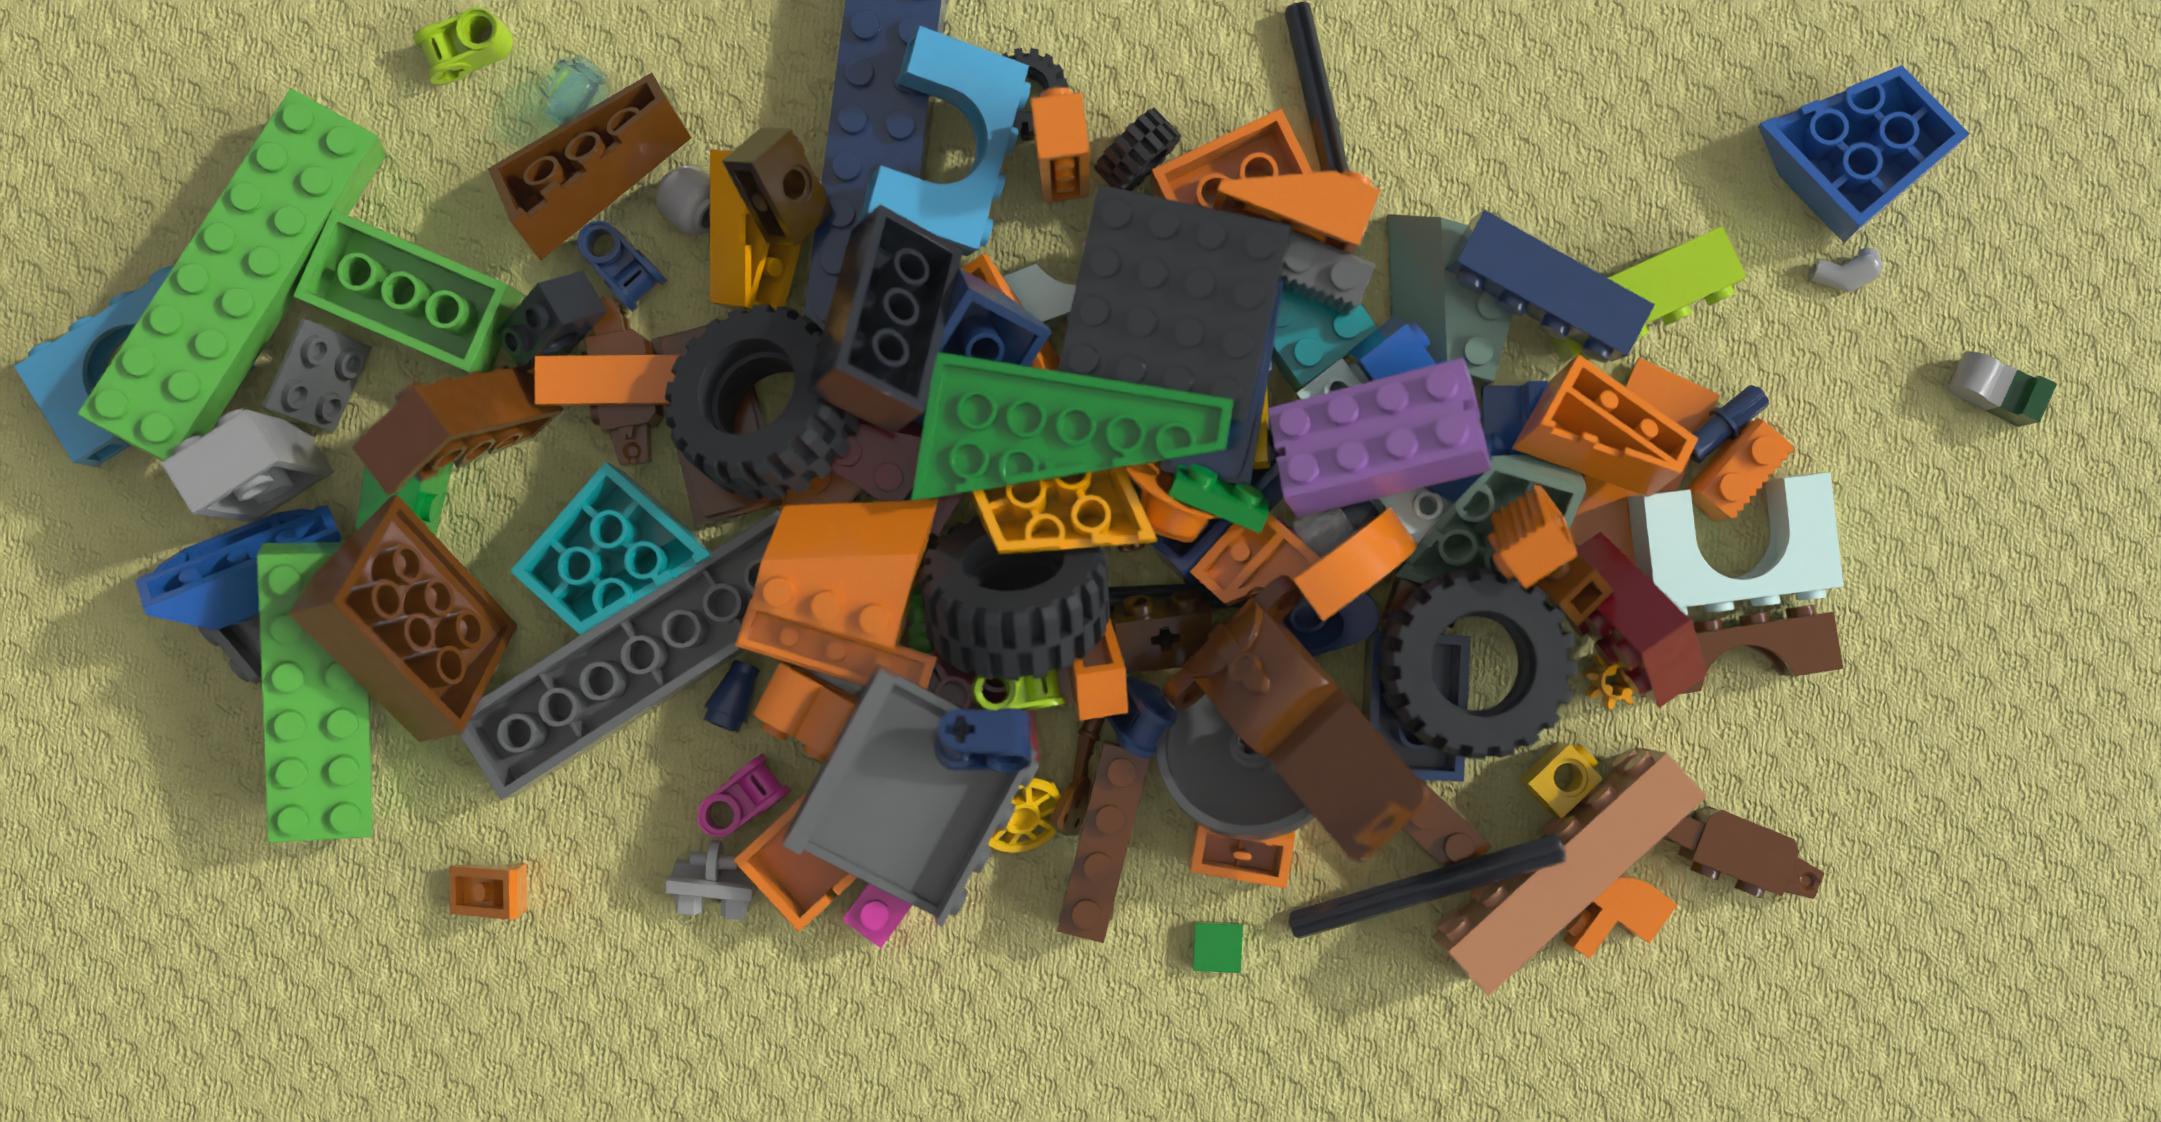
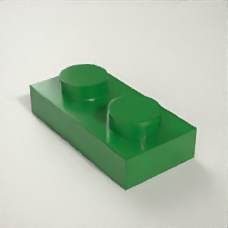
[1168,463,1269,533]

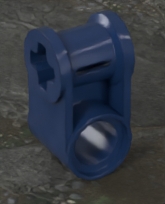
[577,221,668,312]
[1106,676,1178,759]
[934,708,1032,772]

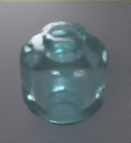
[538,54,610,126]

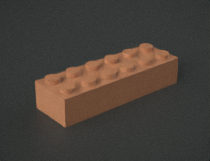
[1432,747,1707,996]

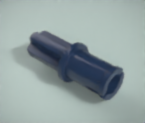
[1689,385,1770,463]

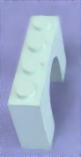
[1627,472,1844,615]

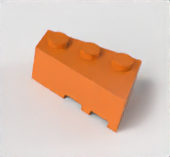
[1512,354,1698,497]

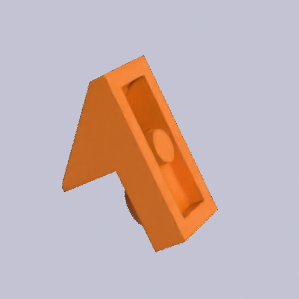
[449,863,528,920]

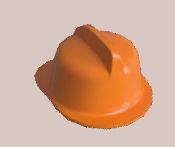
[1124,463,1221,543]

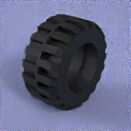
[664,304,860,500]
[919,515,1109,681]
[1376,568,1577,760]

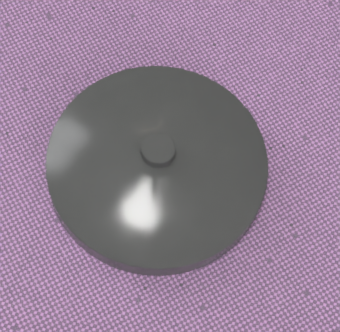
[1156,694,1315,840]

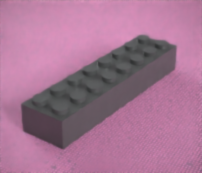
[460,510,781,801]

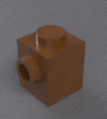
[1533,554,1614,626]

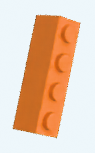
[1031,88,1090,203]

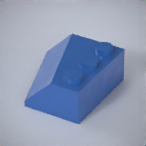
[1758,65,1970,243]

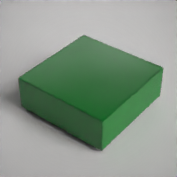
[1192,921,1243,973]

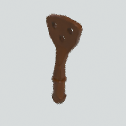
[1050,717,1106,836]

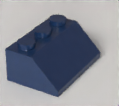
[912,268,1051,426]

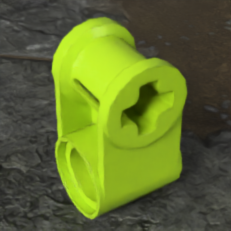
[413,7,513,84]
[970,669,1067,711]

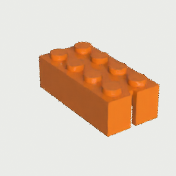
[733,792,858,932]

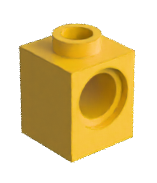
[1518,741,1603,819]

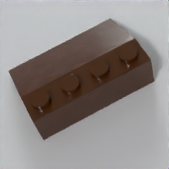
[288,494,518,742]

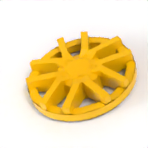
[988,778,1061,853]

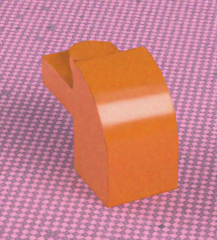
[1563,873,1677,959]

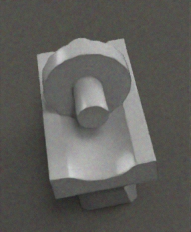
[665,840,758,920]

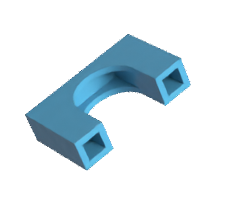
[858,26,1031,256]
[14,266,256,467]

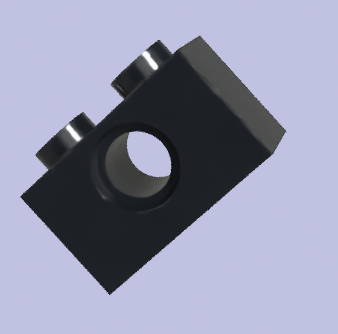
[497,271,607,372]

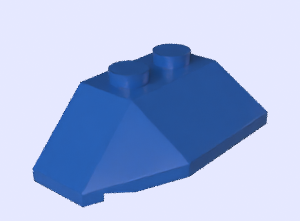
[135,505,342,631]

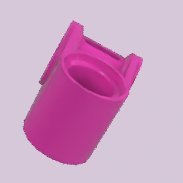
[697,753,792,837]

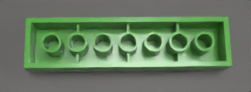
[77,88,387,462]

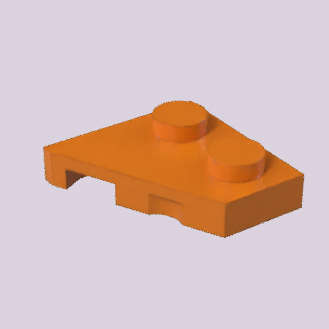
[1190,512,1320,606]

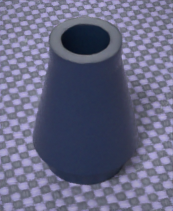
[703,659,760,734]

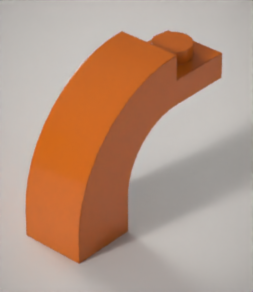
[1294,506,1419,620]

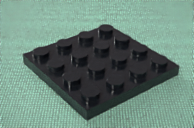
[1058,185,1293,422]

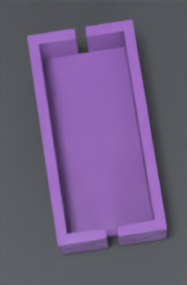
[1268,358,1492,517]

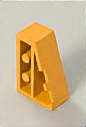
[710,149,803,312]

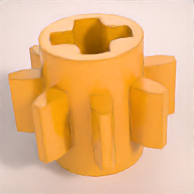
[1580,653,1634,709]

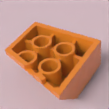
[750,498,939,648]

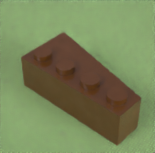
[488,72,692,260]
[352,365,564,496]

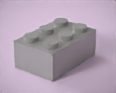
[161,409,334,522]

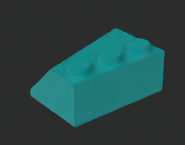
[510,462,713,634]

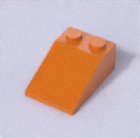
[1212,170,1381,254]

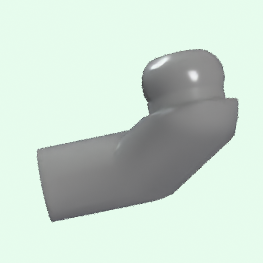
[1808,248,1883,292]

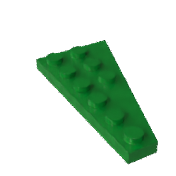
[911,352,1233,501]

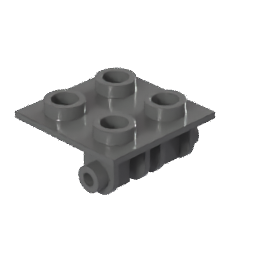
[262,318,372,432]

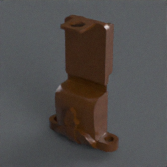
[1164,575,1429,862]

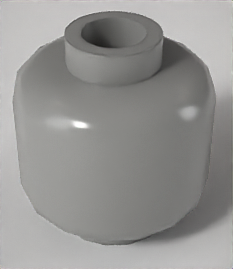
[656,165,710,236]

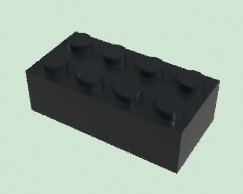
[806,204,963,434]

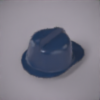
[1281,585,1380,657]

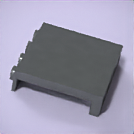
[783,663,1039,927]

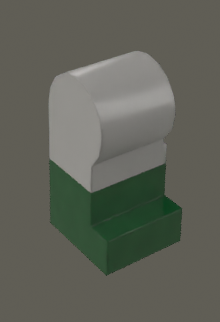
[1947,351,2057,427]

